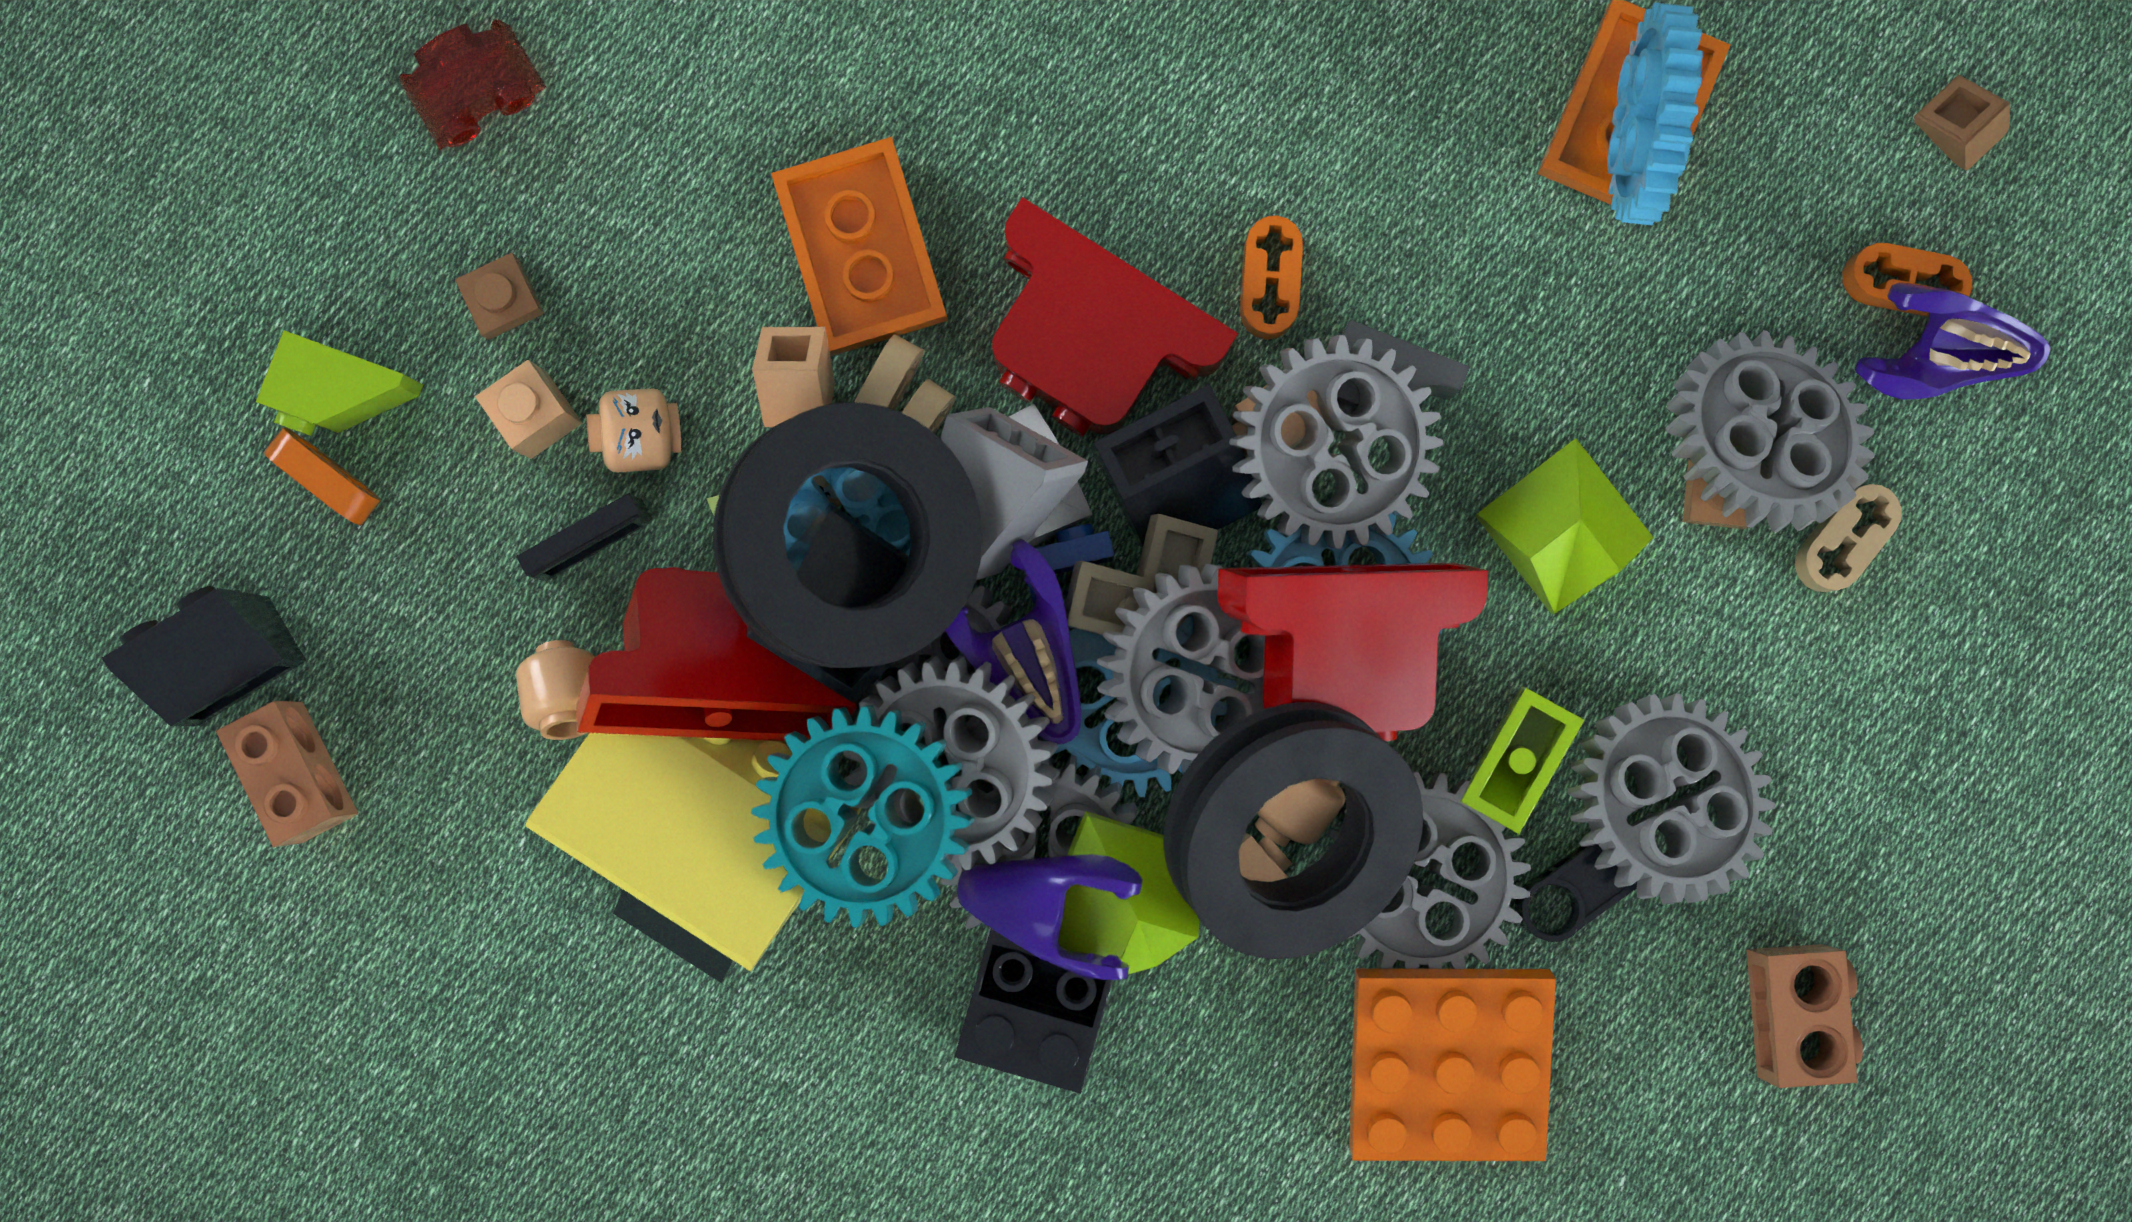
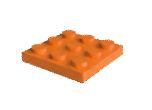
[1349,968,1556,1161]

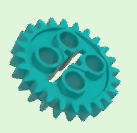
[751,705,974,928]

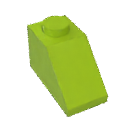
[256,330,423,437]
[1460,686,1585,834]

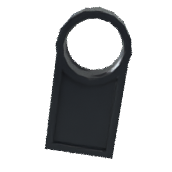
[1515,844,1637,942]

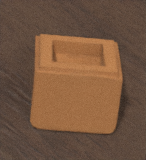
[1914,74,2010,171]

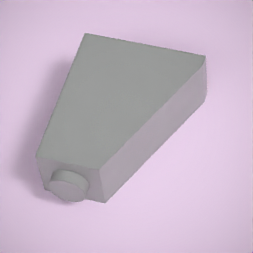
[941,407,1088,580]

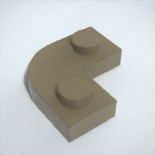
[1064,514,1219,636]

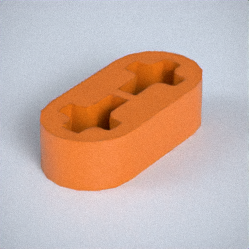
[1240,215,1303,340]
[1842,243,1972,317]
[263,427,382,526]

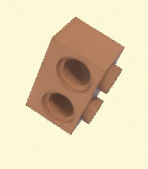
[216,701,359,848]
[1746,944,1863,1088]

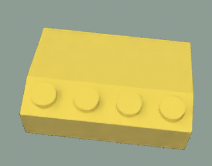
[525,733,862,972]

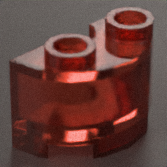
[399,19,547,150]

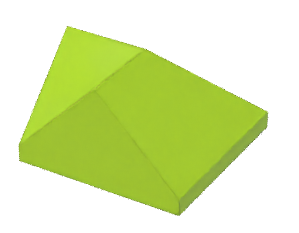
[1475,438,1654,614]
[1058,811,1200,975]

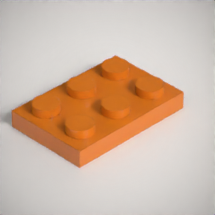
[1537,0,1731,205]
[771,137,948,357]

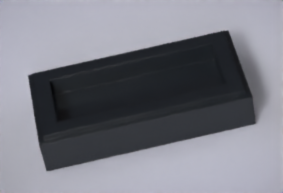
[516,493,653,581]

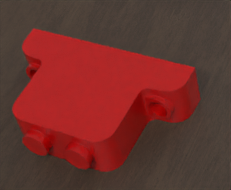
[992,197,1239,437]
[1218,562,1488,741]
[576,567,856,741]

